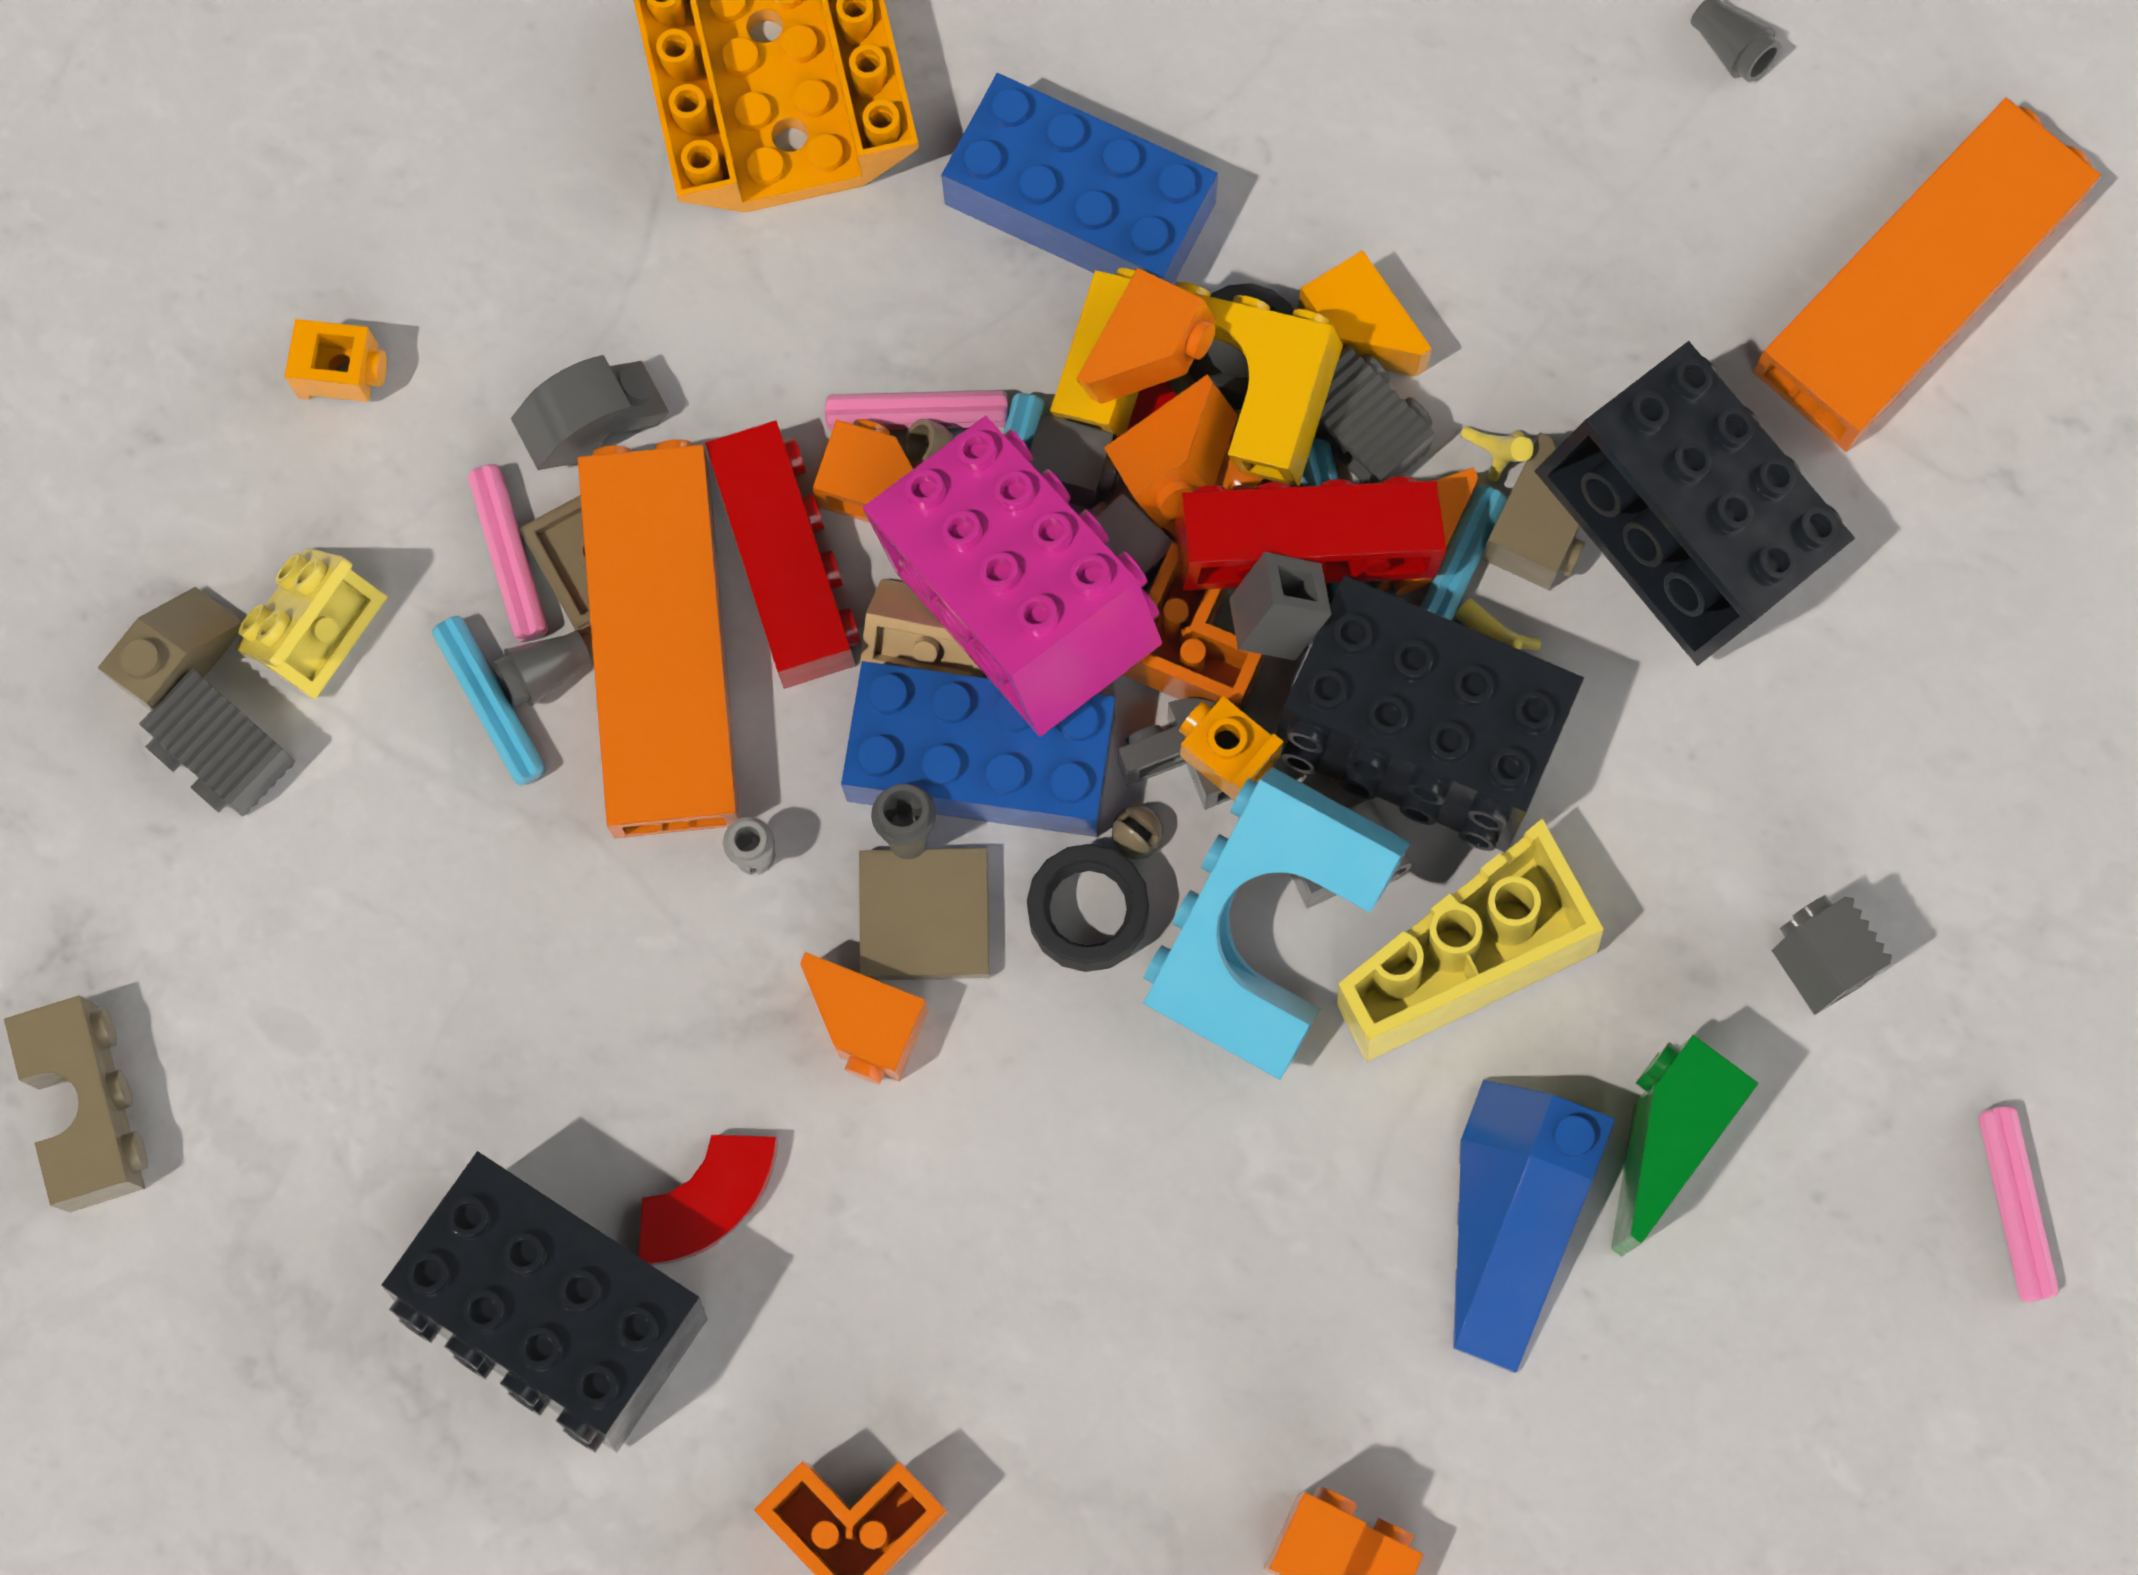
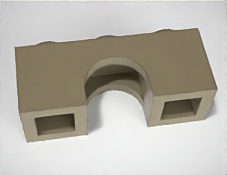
[4,995,148,1212]

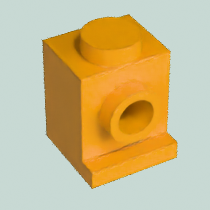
[284,319,387,402]
[1179,696,1284,801]

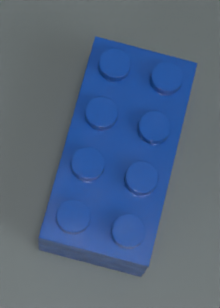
[941,73,1218,284]
[841,661,1115,837]

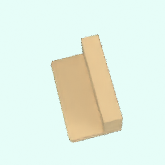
[860,579,987,678]

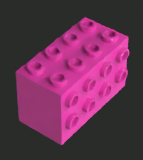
[862,415,1163,737]

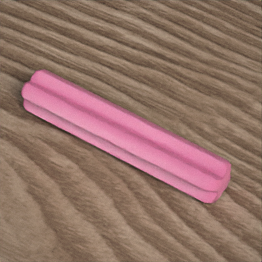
[825,390,1008,431]
[468,464,548,642]
[1979,1106,2059,1302]

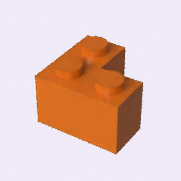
[1122,542,1264,711]
[754,1461,950,1575]
[1264,1486,1424,1575]

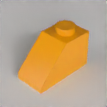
[1297,250,1432,377]

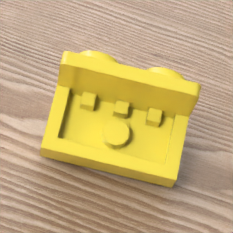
[235,548,388,699]

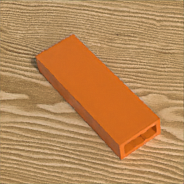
[1752,97,2101,452]
[577,439,740,839]

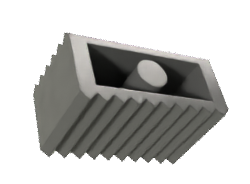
[1315,346,1434,484]
[139,668,295,817]
[1771,895,1892,1015]

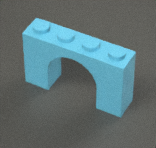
[1143,767,1411,1080]

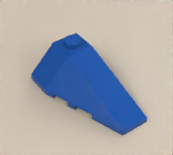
[1453,1080,1615,1373]

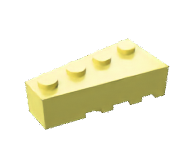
[1337,819,1604,1062]

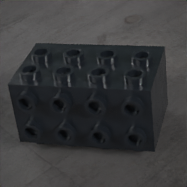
[1534,341,1855,666]
[1276,575,1585,852]
[381,1151,708,1453]

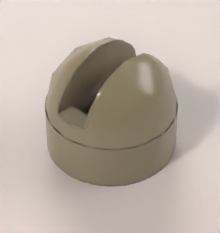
[902,419,954,468]
[1112,806,1163,859]

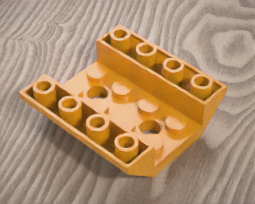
[633,0,919,213]

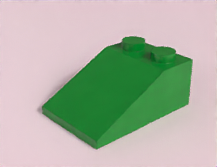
[1611,1035,1759,1257]

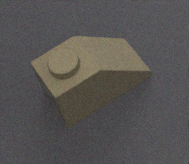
[1481,432,1586,590]
[98,587,243,710]

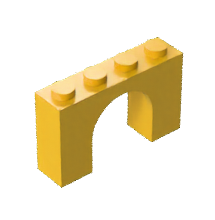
[1050,268,1343,487]

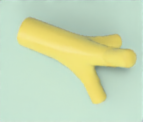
[1461,427,1534,482]
[1455,598,1541,651]

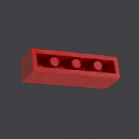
[705,420,862,689]
[1175,476,1447,590]

